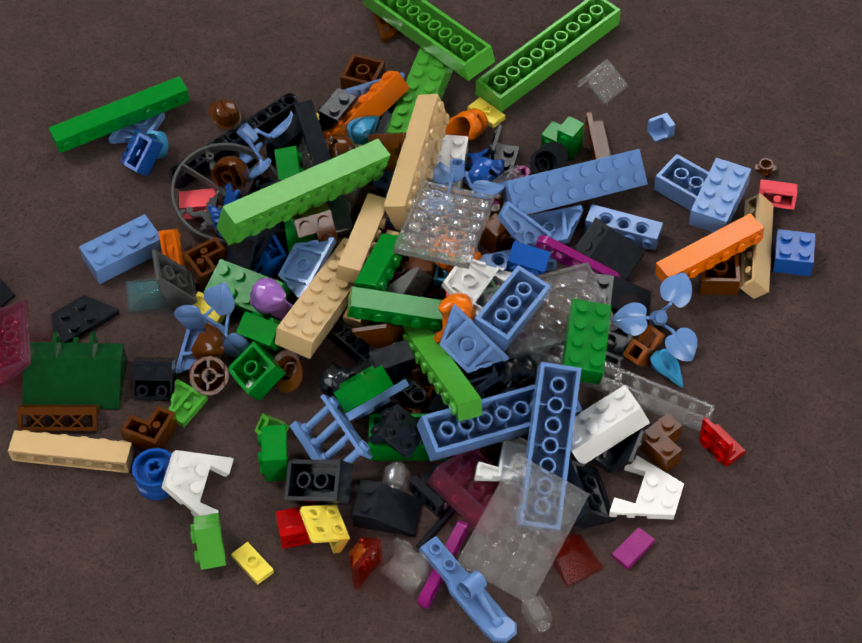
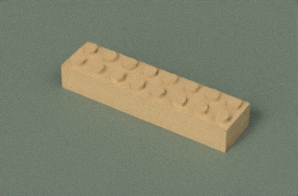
[384,94,450,230]
[275,237,355,359]

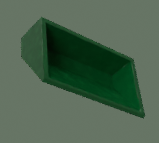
[22,330,128,409]

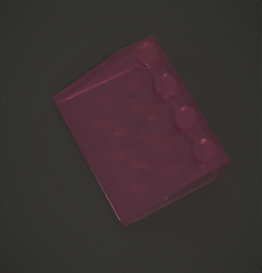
[0,299,31,387]
[427,449,521,539]

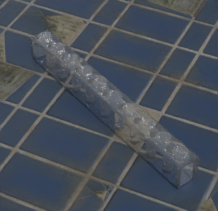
[524,333,715,432]

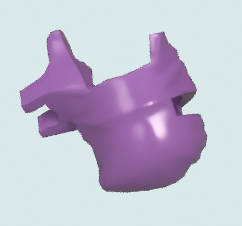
[250,278,293,319]

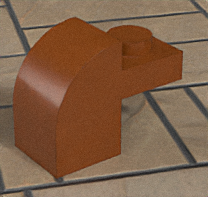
[622,324,665,366]

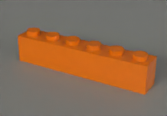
[323,71,410,154]
[655,213,764,282]

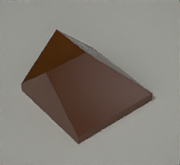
[352,324,403,349]

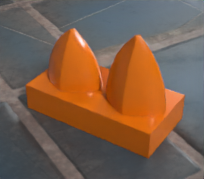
[158,229,184,266]

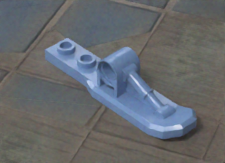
[419,536,517,643]

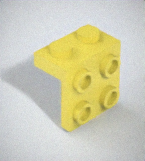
[300,504,350,553]

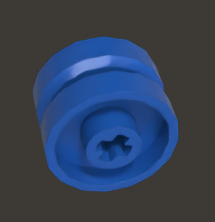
[132,448,172,501]

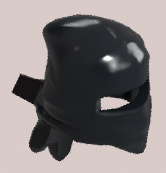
[494,353,538,392]
[319,358,371,400]

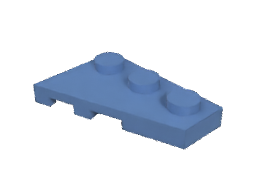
[497,201,552,248]

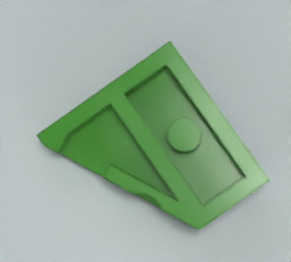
[169,379,208,428]

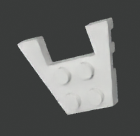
[442,256,511,315]
[474,437,527,482]
[161,450,234,517]
[609,455,684,520]

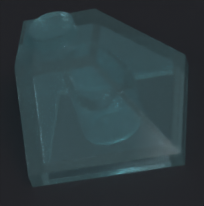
[126,277,166,313]

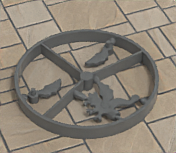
[171,143,278,246]

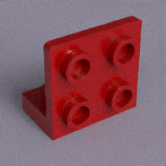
[699,417,745,467]
[276,504,316,549]

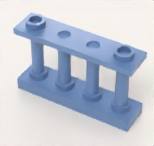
[290,394,373,463]

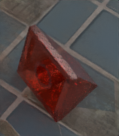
[545,534,603,587]
[349,537,382,590]

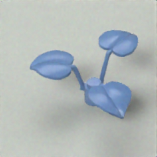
[237,111,293,182]
[422,158,505,217]
[612,272,697,361]
[174,282,250,358]

